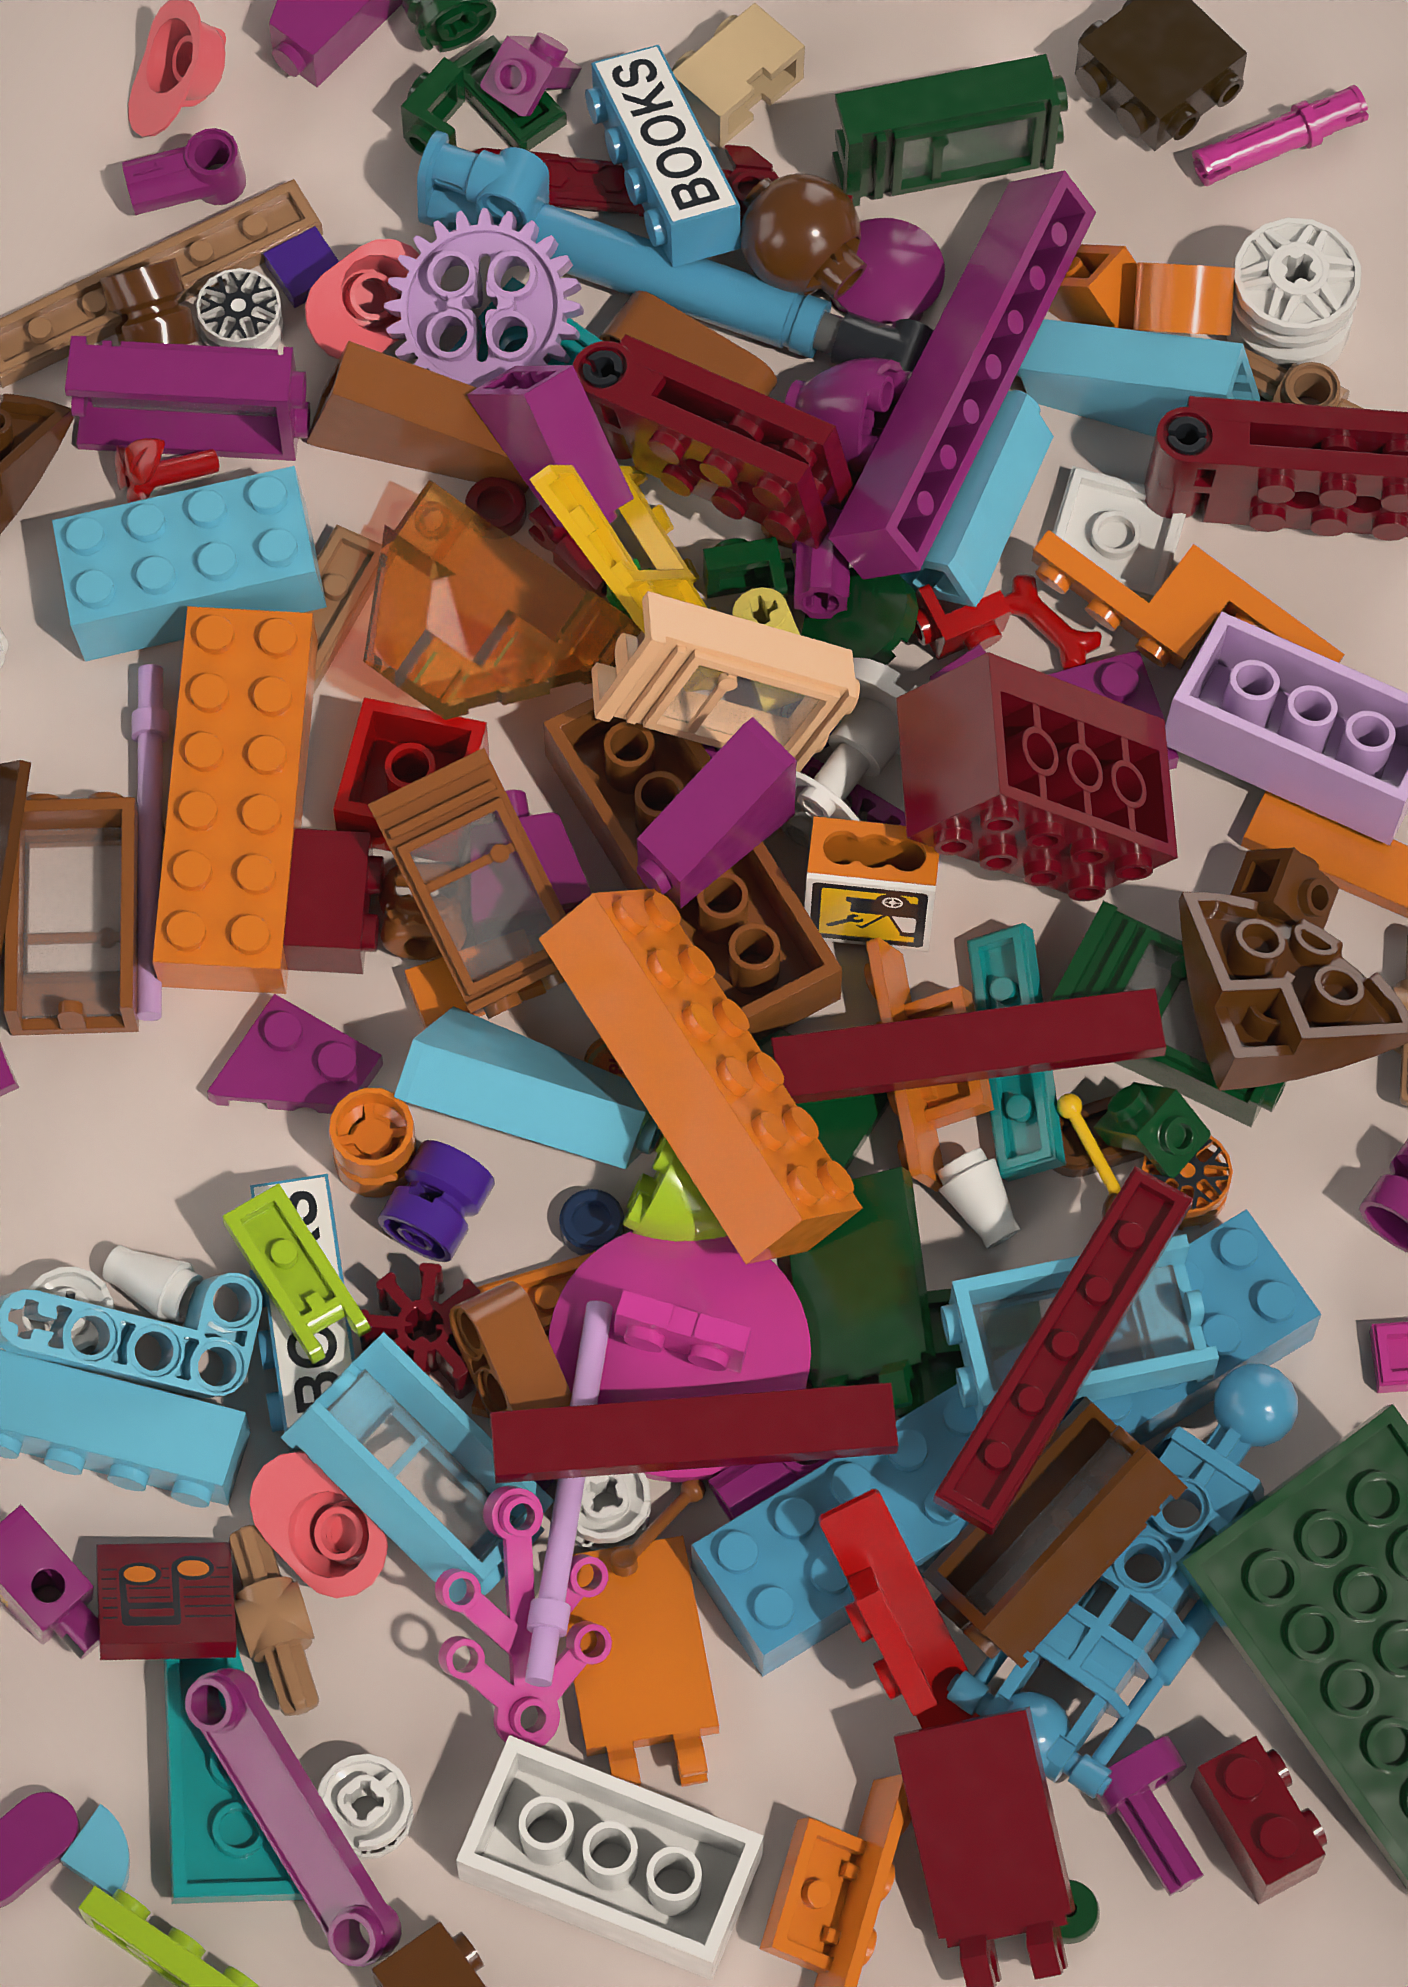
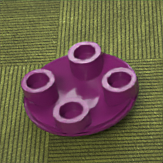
[830,218,945,324]

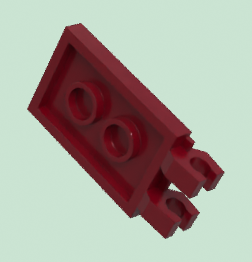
[893,1706,1075,1987]

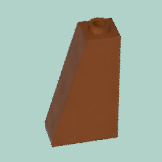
[306,341,529,494]

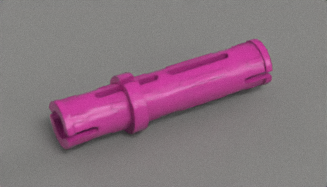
[1192,85,1369,186]

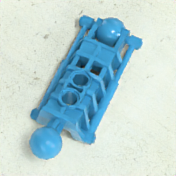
[946,1363,1298,1799]

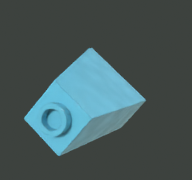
[1016,319,1261,437]
[900,390,1054,607]
[394,1006,661,1169]

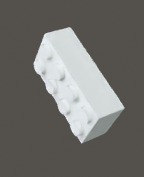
[456,1735,764,1980]

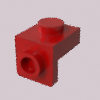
[913,584,1012,660]

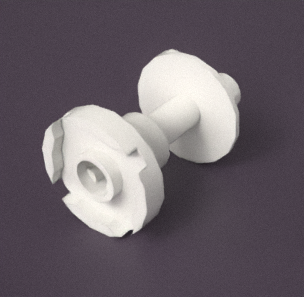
[781,658,918,848]

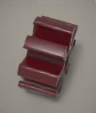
[359,1263,481,1399]

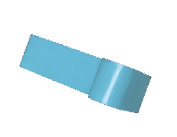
[0,1273,262,1398]

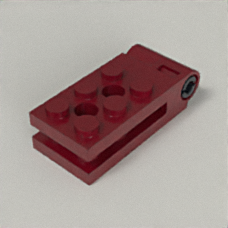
[573,334,854,549]
[1144,396,1408,541]

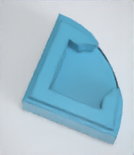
[61,1804,130,1897]

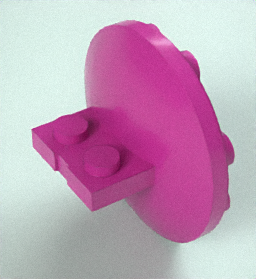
[548,1230,811,1482]

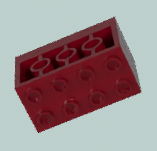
[896,652,1178,901]

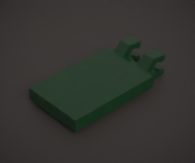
[790,1166,936,1418]

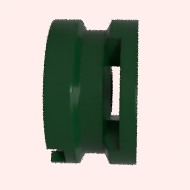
[402,0,497,52]

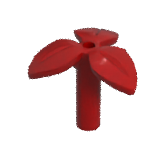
[115,438,220,503]

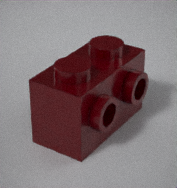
[283,828,384,974]
[1190,1736,1327,1905]

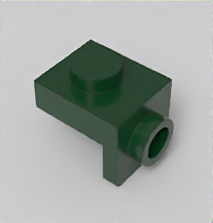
[401,57,465,156]
[703,537,795,604]
[1093,1082,1211,1178]

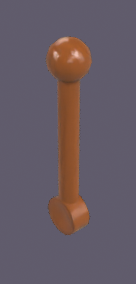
[610,1480,706,1577]

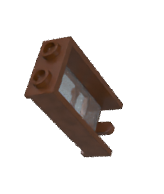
[922,1396,1188,1668]

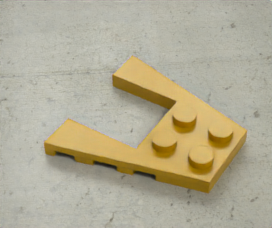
[529,465,741,690]

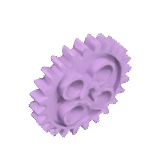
[384,208,584,388]

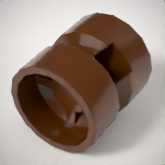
[100,258,200,346]

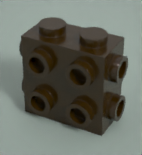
[1075,0,1247,151]

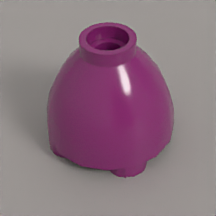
[785,358,912,477]

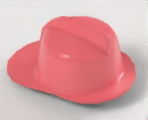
[128,0,226,137]
[305,239,420,359]
[250,1451,388,1598]

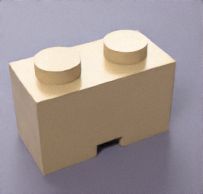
[672,3,805,149]

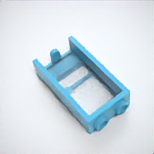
[941,1234,1219,1422]
[281,1332,554,1602]

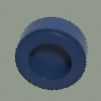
[559,1189,624,1256]

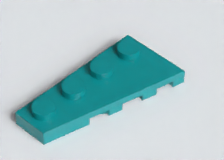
[164,1647,304,1904]

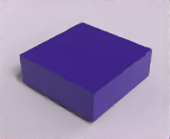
[263,226,339,308]

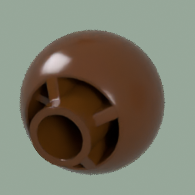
[741,173,867,300]

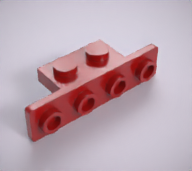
[818,1489,980,1728]

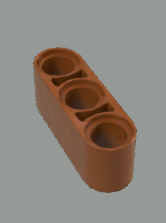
[599,290,778,396]
[449,1281,572,1419]

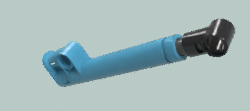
[417,130,934,372]

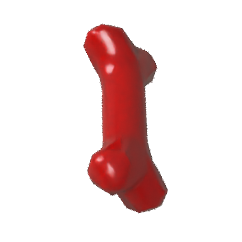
[1004,574,1102,670]

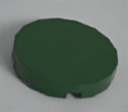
[801,567,919,665]

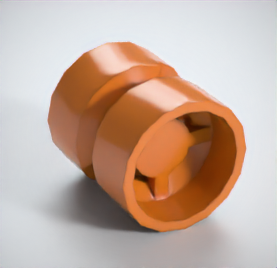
[329,1088,417,1198]

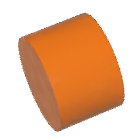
[1133,262,1235,336]

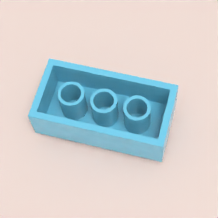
[52,466,327,662]

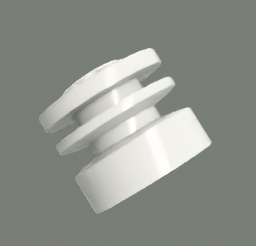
[1226,218,1361,370]

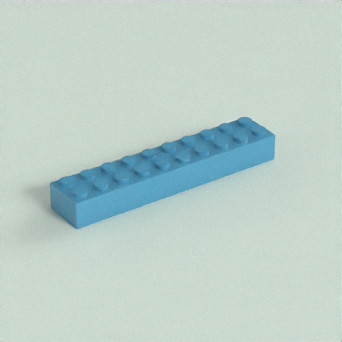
[691,1209,1321,1677]

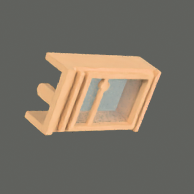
[591,591,860,772]

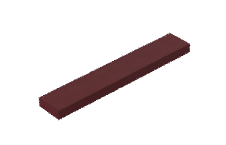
[771,988,1166,1104]
[933,1166,1193,1535]
[490,1383,899,1484]

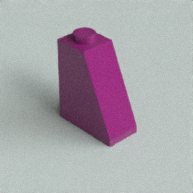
[269,0,402,88]
[467,365,634,527]
[636,717,797,909]

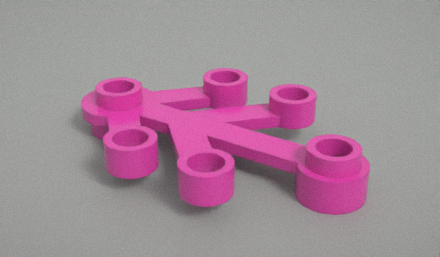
[435,1485,612,1747]

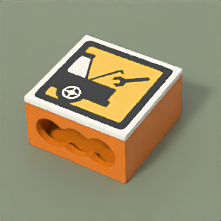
[804,816,939,952]

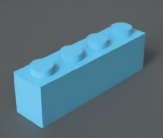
[0,1349,251,1508]

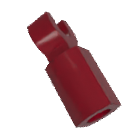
[528,504,607,602]

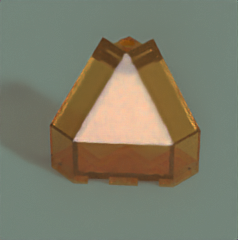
[363,480,642,720]

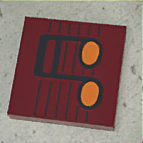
[96,1542,237,1660]

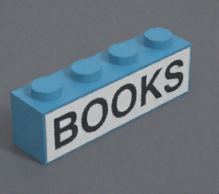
[585,44,741,267]
[249,1174,355,1452]

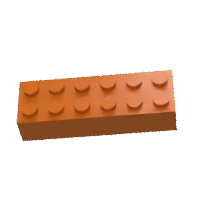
[152,606,318,994]
[538,888,863,1264]

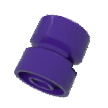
[378,1140,495,1262]

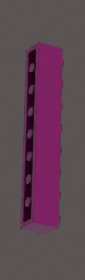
[829,170,1096,579]

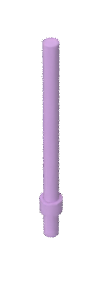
[132,664,169,1021]
[525,1301,613,1687]

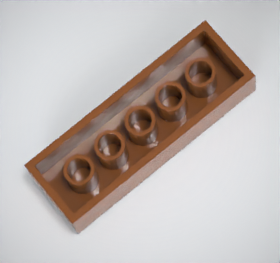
[543,698,842,1042]

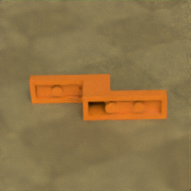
[1031,529,1345,670]

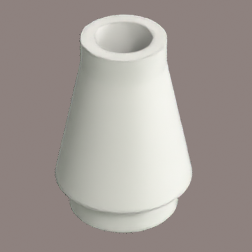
[936,1148,1021,1249]
[103,1245,204,1323]

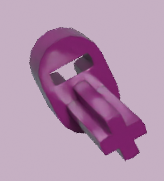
[1096,1736,1204,1896]

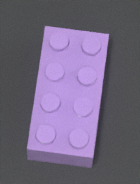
[1165,612,1408,846]

